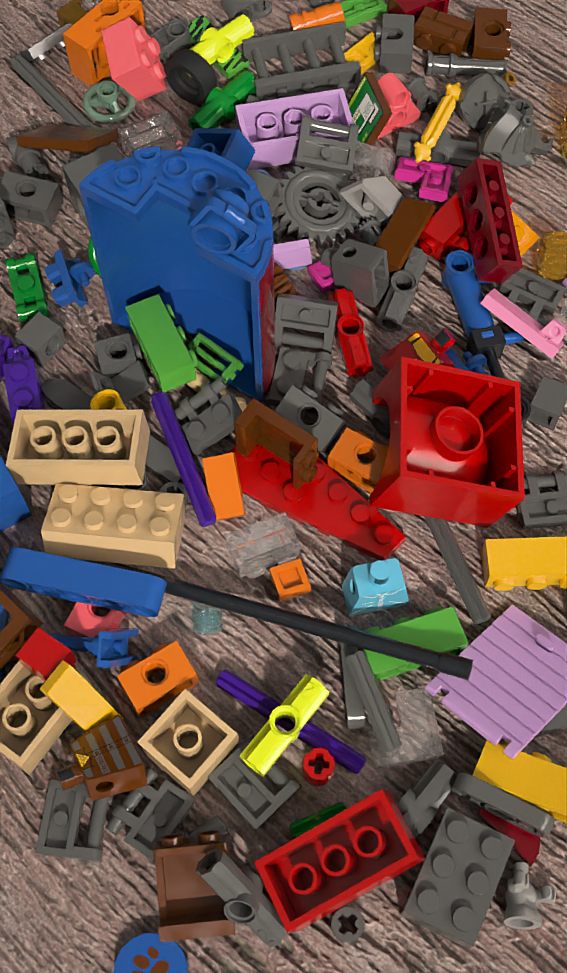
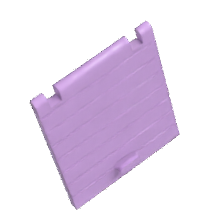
[425,604,567,760]

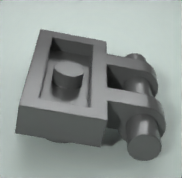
[499,268,567,326]
[174,377,242,455]
[517,470,567,530]
[105,767,196,862]

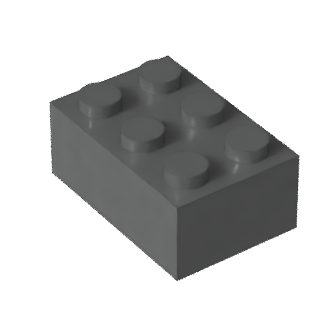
[400,807,515,949]

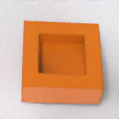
[269,558,311,602]

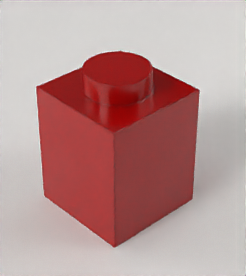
[15,627,77,681]

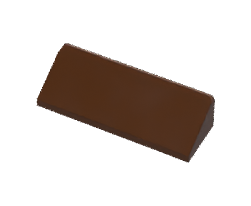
[375,198,436,272]

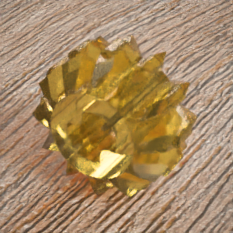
[536,230,567,280]

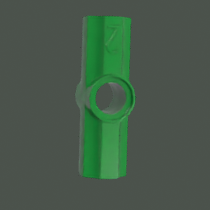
[188,70,255,131]

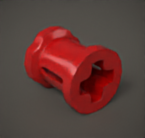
[303,748,335,786]

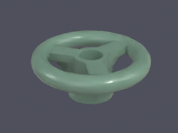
[83,80,136,123]

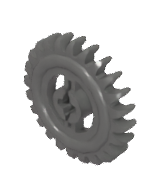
[274,166,363,249]

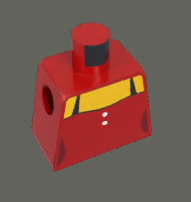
[379,328,456,371]

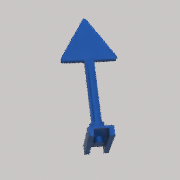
[0,604,139,677]

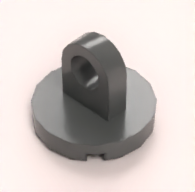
[458,73,511,130]

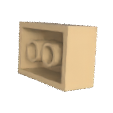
[0,661,92,775]

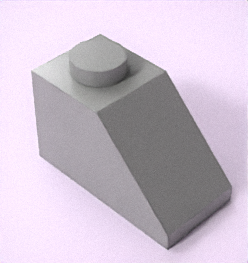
[339,176,402,226]

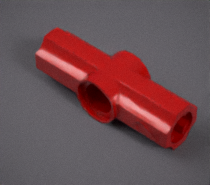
[328,288,373,378]

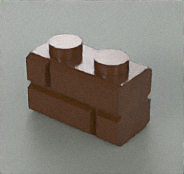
[413,6,475,58]

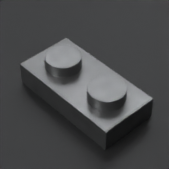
[20,23,72,63]

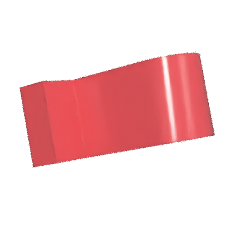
[377,73,421,139]

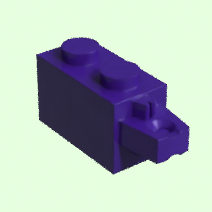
[3,345,46,424]

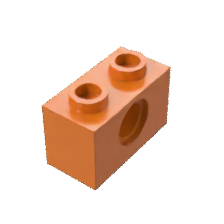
[327,427,389,493]
[117,640,199,718]

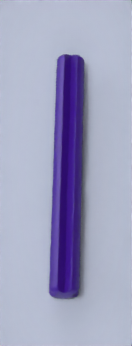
[151,392,217,527]
[216,669,366,774]

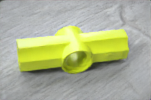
[186,14,254,76]
[240,674,329,777]

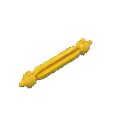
[414,82,462,163]

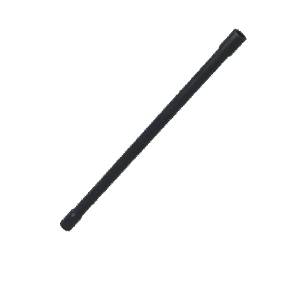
[87,561,474,680]

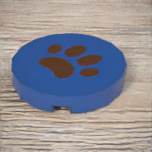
[114,933,189,973]

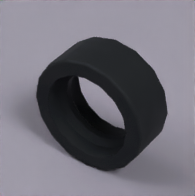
[164,49,217,105]

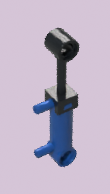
[442,250,531,430]

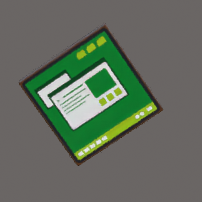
[348,72,393,154]

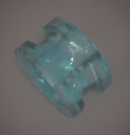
[192,609,223,635]

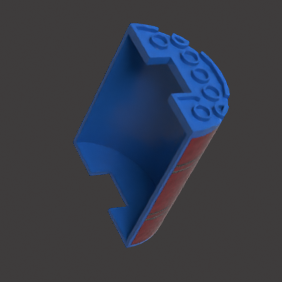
[79,146,275,403]

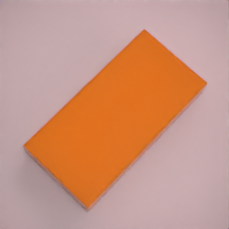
[202,452,246,521]

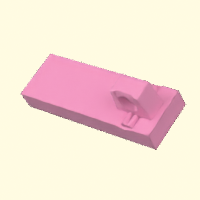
[480,288,567,359]

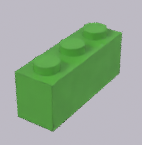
[125,294,199,392]
[358,606,468,682]

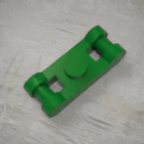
[5,253,49,323]

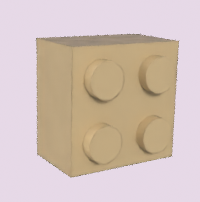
[137,689,239,797]

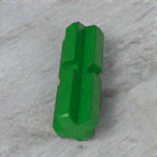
[289,802,347,839]

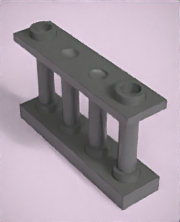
[242,22,361,101]

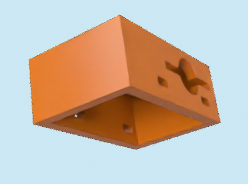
[63,0,146,86]

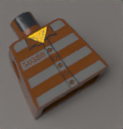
[56,715,148,800]

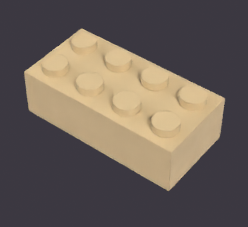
[6,410,150,485]
[41,483,185,568]

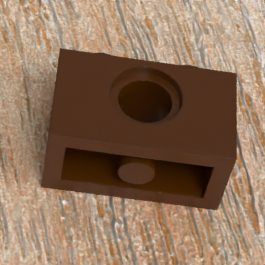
[471,7,511,60]

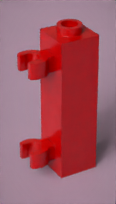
[417,189,513,261]

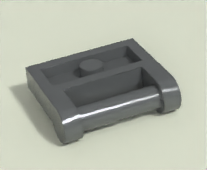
[295,114,359,175]
[275,293,339,354]
[268,347,333,413]
[208,735,302,831]
[36,780,113,863]

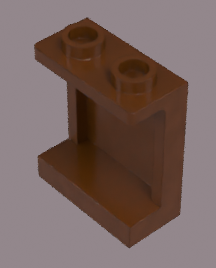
[234,398,319,490]
[153,830,235,942]

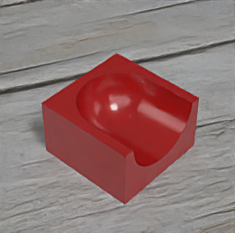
[370,356,525,528]

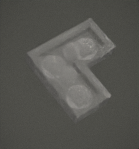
[367,688,444,769]

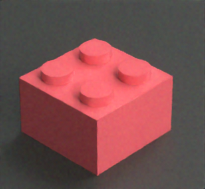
[102,17,167,101]

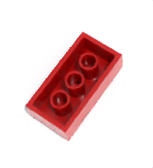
[254,789,426,933]

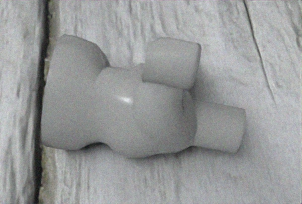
[503,862,556,930]

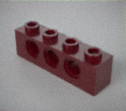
[457,158,523,283]

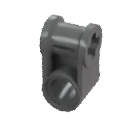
[221,0,272,23]
[148,19,192,68]

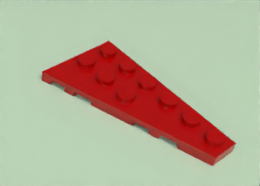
[204,444,406,561]

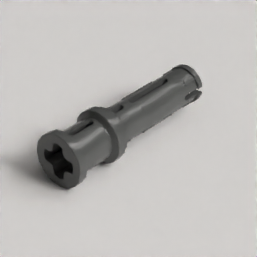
[425,52,508,78]

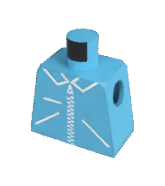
[341,558,410,617]

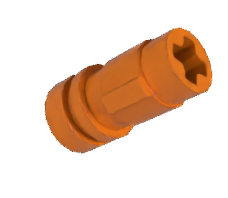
[288,1,345,31]

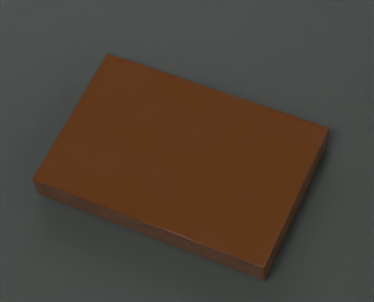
[16,124,119,152]

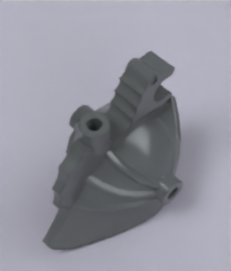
[478,98,553,169]

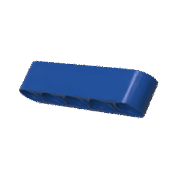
[0,547,167,617]

